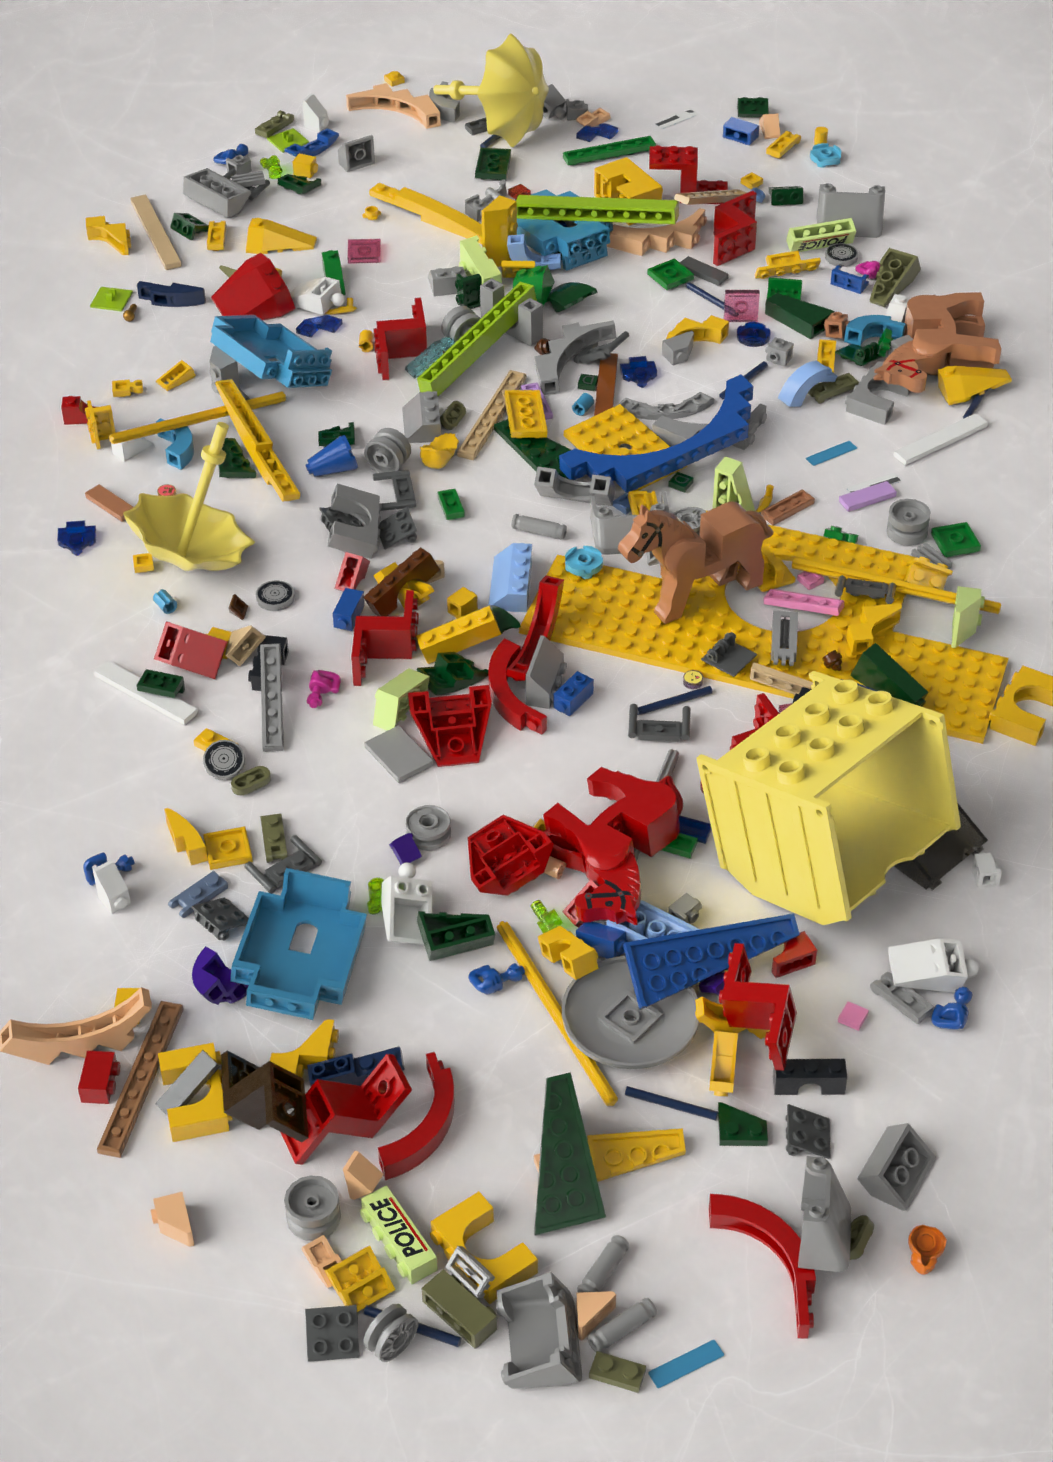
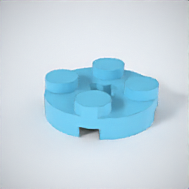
[810,143,842,168]
[565,546,603,579]

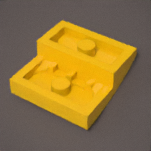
[324,1245,396,1312]

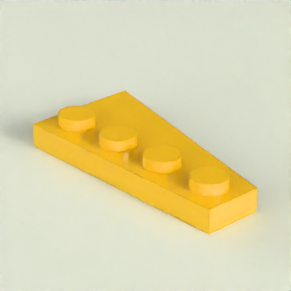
[587,1128,686,1182]

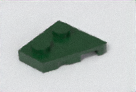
[277,174,321,194]
[318,422,355,447]
[718,1102,768,1146]

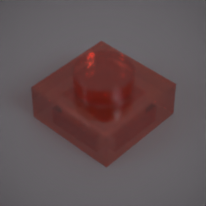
[508,184,531,200]

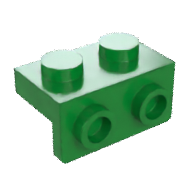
[767,278,802,300]

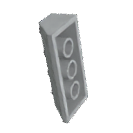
[183,168,251,217]

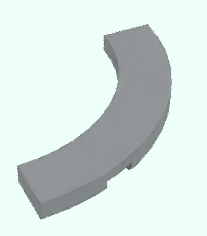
[616,392,714,420]

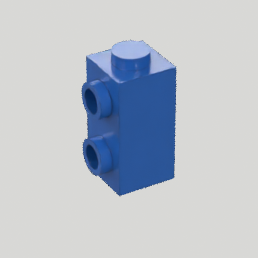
[332,588,365,631]
[554,671,594,716]
[576,921,627,959]

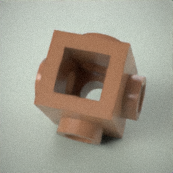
[824,312,850,338]

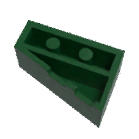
[417,911,496,961]

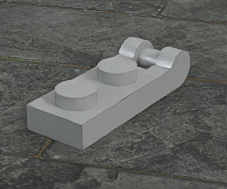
[870,972,934,1024]

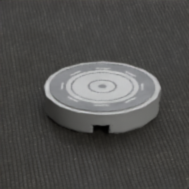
[825,243,858,267]
[256,580,295,611]
[203,740,245,780]

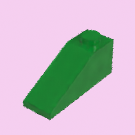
[321,250,346,295]

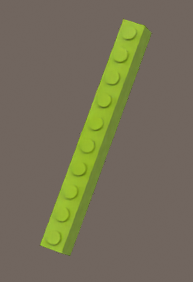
[516,195,679,224]
[417,282,537,396]

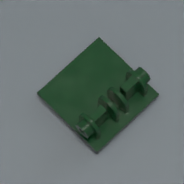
[835,342,882,366]

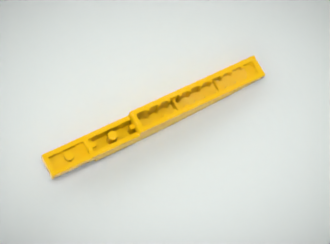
[369,183,482,244]
[215,379,300,502]

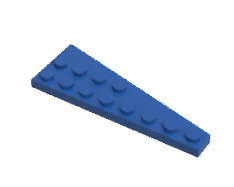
[623,913,800,1009]

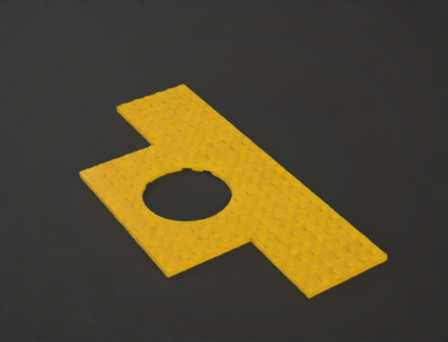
[519,510,1009,744]

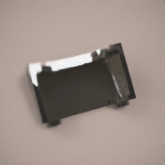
[894,803,988,890]

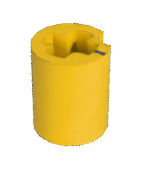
[814,127,828,145]
[359,330,374,352]

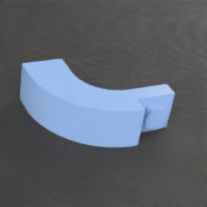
[507,234,561,270]
[778,361,837,407]

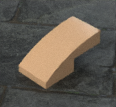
[576,108,611,128]
[302,1235,342,1289]

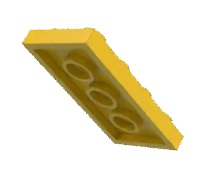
[504,390,548,438]

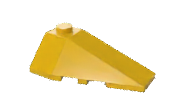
[246,218,317,254]
[938,366,1012,405]

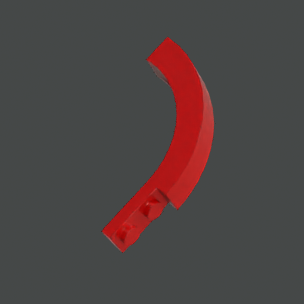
[709,1194,816,1339]

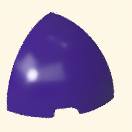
[192,946,249,1005]

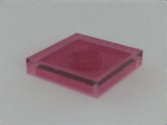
[347,239,381,264]
[723,290,760,322]

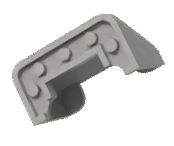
[817,183,885,238]
[798,1156,851,1272]
[495,1272,582,1389]

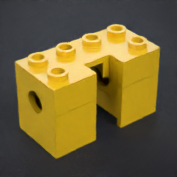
[594,157,663,226]

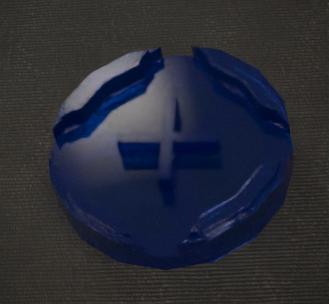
[736,322,771,347]

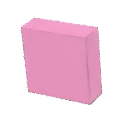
[797,571,824,590]
[838,1001,869,1031]

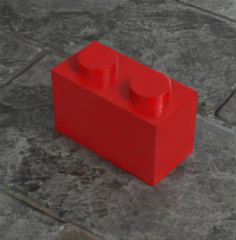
[78,1051,120,1104]

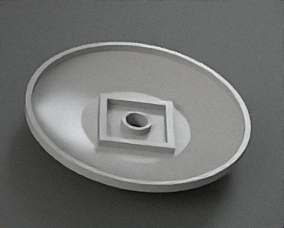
[562,956,699,1069]

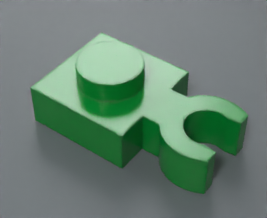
[878,328,893,357]
[824,525,859,543]

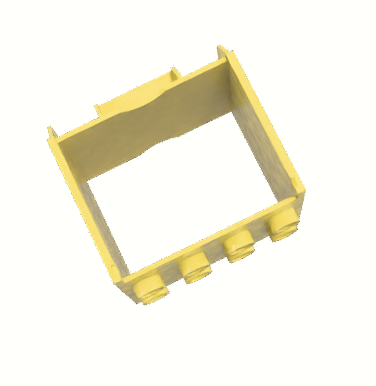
[696,671,961,925]

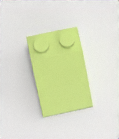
[951,586,985,648]

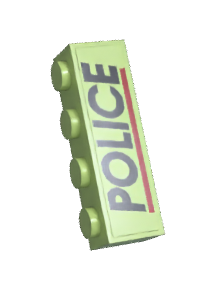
[786,218,856,252]
[360,1185,438,1284]

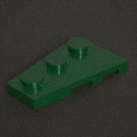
[218,438,256,478]

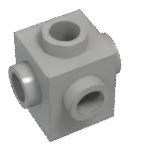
[765,337,794,366]

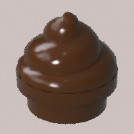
[534,338,551,355]
[822,650,842,671]

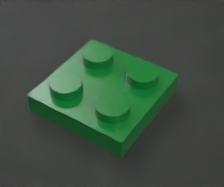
[647,258,694,290]
[931,522,981,557]

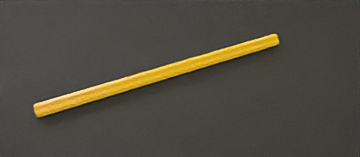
[109,391,286,445]
[792,558,1001,614]
[497,921,618,1106]

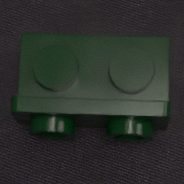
[737,97,769,117]
[769,186,803,205]
[170,213,209,240]
[455,273,482,309]
[137,669,185,698]

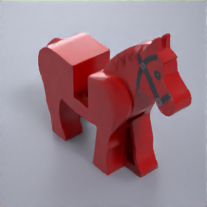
[543,767,683,925]

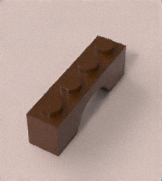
[363,547,440,616]

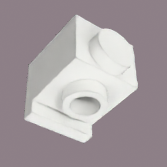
[972,853,1002,888]

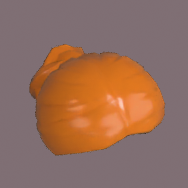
[908,1225,947,1275]

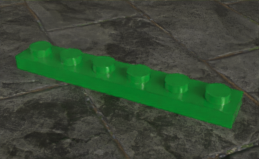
[563,136,656,165]

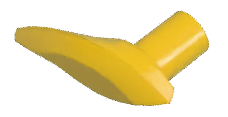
[325,298,357,314]
[756,485,774,513]

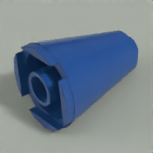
[305,435,358,477]

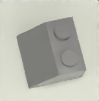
[338,135,375,172]
[428,266,466,296]
[210,346,240,395]

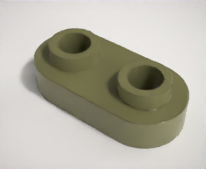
[440,401,466,430]
[231,766,271,795]
[850,1215,874,1260]

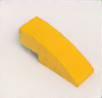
[164,808,208,865]

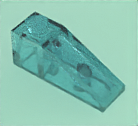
[405,336,455,379]

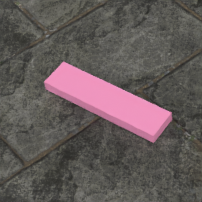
[764,589,844,616]

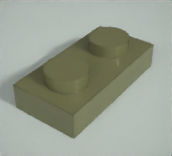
[589,1351,646,1393]

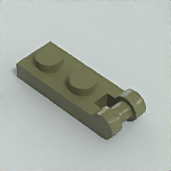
[255,110,294,138]
[808,373,859,404]
[260,813,288,863]

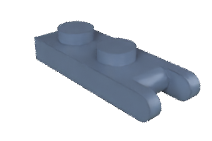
[168,871,228,918]

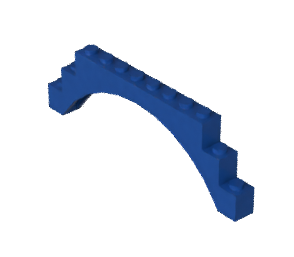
[559,374,754,493]

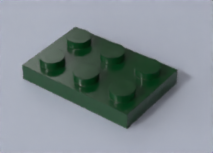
[475,147,511,180]

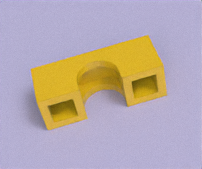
[538,926,599,980]

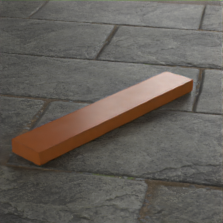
[594,353,618,416]

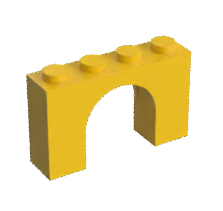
[988,665,1053,746]
[158,1042,233,1142]
[430,1191,538,1304]

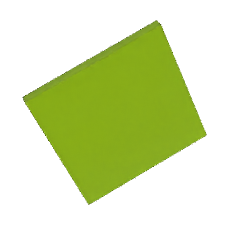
[267,128,309,153]
[90,287,133,311]

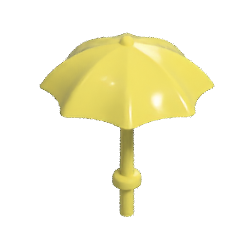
[434,34,549,148]
[123,422,255,571]

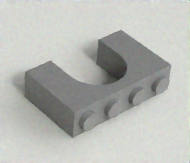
[480,278,543,346]
[845,361,911,425]
[534,467,616,506]
[328,483,382,559]

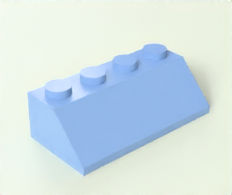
[489,543,532,612]
[606,900,700,942]

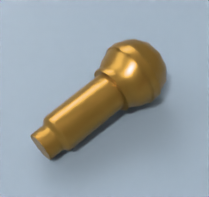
[123,304,137,322]

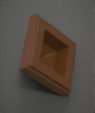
[229,594,248,620]

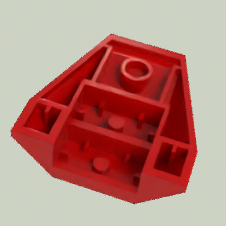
[211,253,296,320]
[408,685,492,767]
[468,814,554,896]

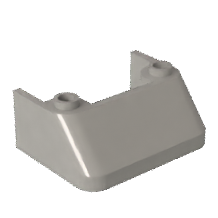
[590,491,669,555]

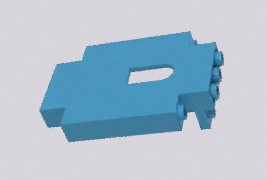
[515,189,613,271]
[210,315,332,388]
[231,868,367,1020]

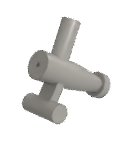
[482,180,507,204]

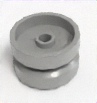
[441,306,481,344]
[364,428,411,473]
[886,499,931,545]
[284,1175,341,1241]

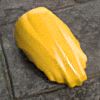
[420,433,459,469]

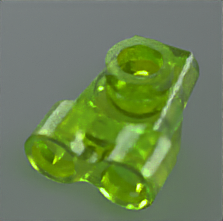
[260,155,283,179]
[367,878,384,915]
[530,900,564,933]

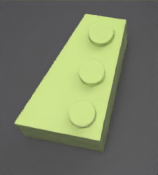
[459,235,502,284]
[712,456,755,511]
[373,668,430,731]

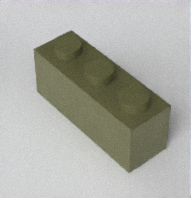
[421,1269,497,1349]

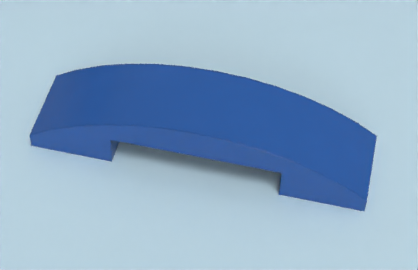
[285,128,339,157]

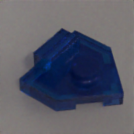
[620,356,657,388]
[57,520,96,556]

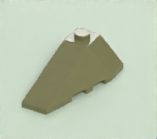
[870,248,921,307]

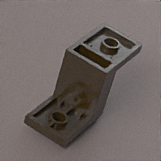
[221,1050,309,1142]

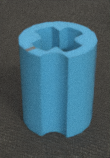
[572,393,594,416]
[153,589,177,614]

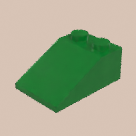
[513,265,555,307]

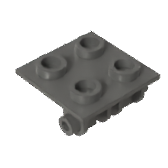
[319,507,363,532]
[378,507,417,550]
[701,632,757,677]
[191,897,249,941]
[785,1104,830,1159]
[305,1305,359,1362]

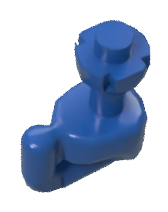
[213,144,248,165]
[83,852,135,886]
[468,963,525,994]
[931,987,973,1030]

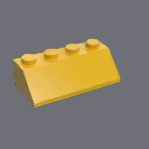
[481,195,518,267]
[416,605,501,664]

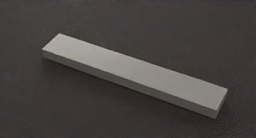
[260,643,284,752]

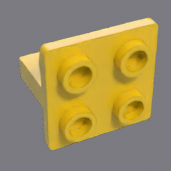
[85,400,115,449]
[757,546,796,592]
[904,557,953,590]

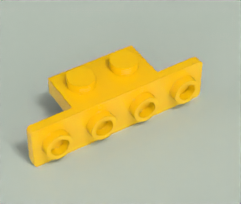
[755,251,821,279]

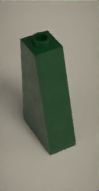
[765,293,835,339]
[850,643,928,707]

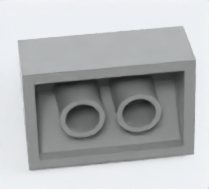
[402,391,441,443]
[526,636,567,709]
[857,1123,936,1211]

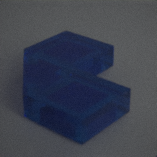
[576,123,618,142]
[296,315,343,338]

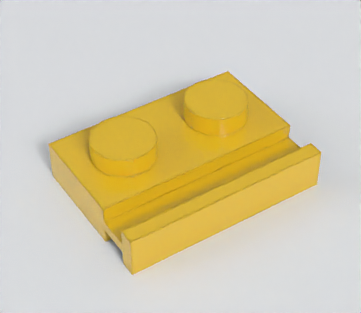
[628,491,658,515]

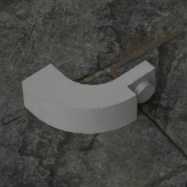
[429,81,460,122]

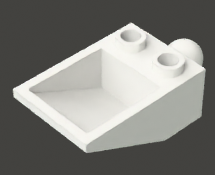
[290,277,345,315]
[381,862,432,945]
[888,938,979,993]

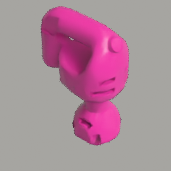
[855,261,880,279]
[306,670,341,708]

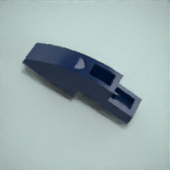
[137,281,206,307]
[307,1046,405,1086]

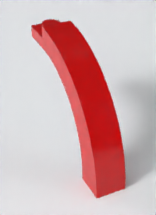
[506,575,564,681]
[488,638,547,735]
[377,1052,455,1180]

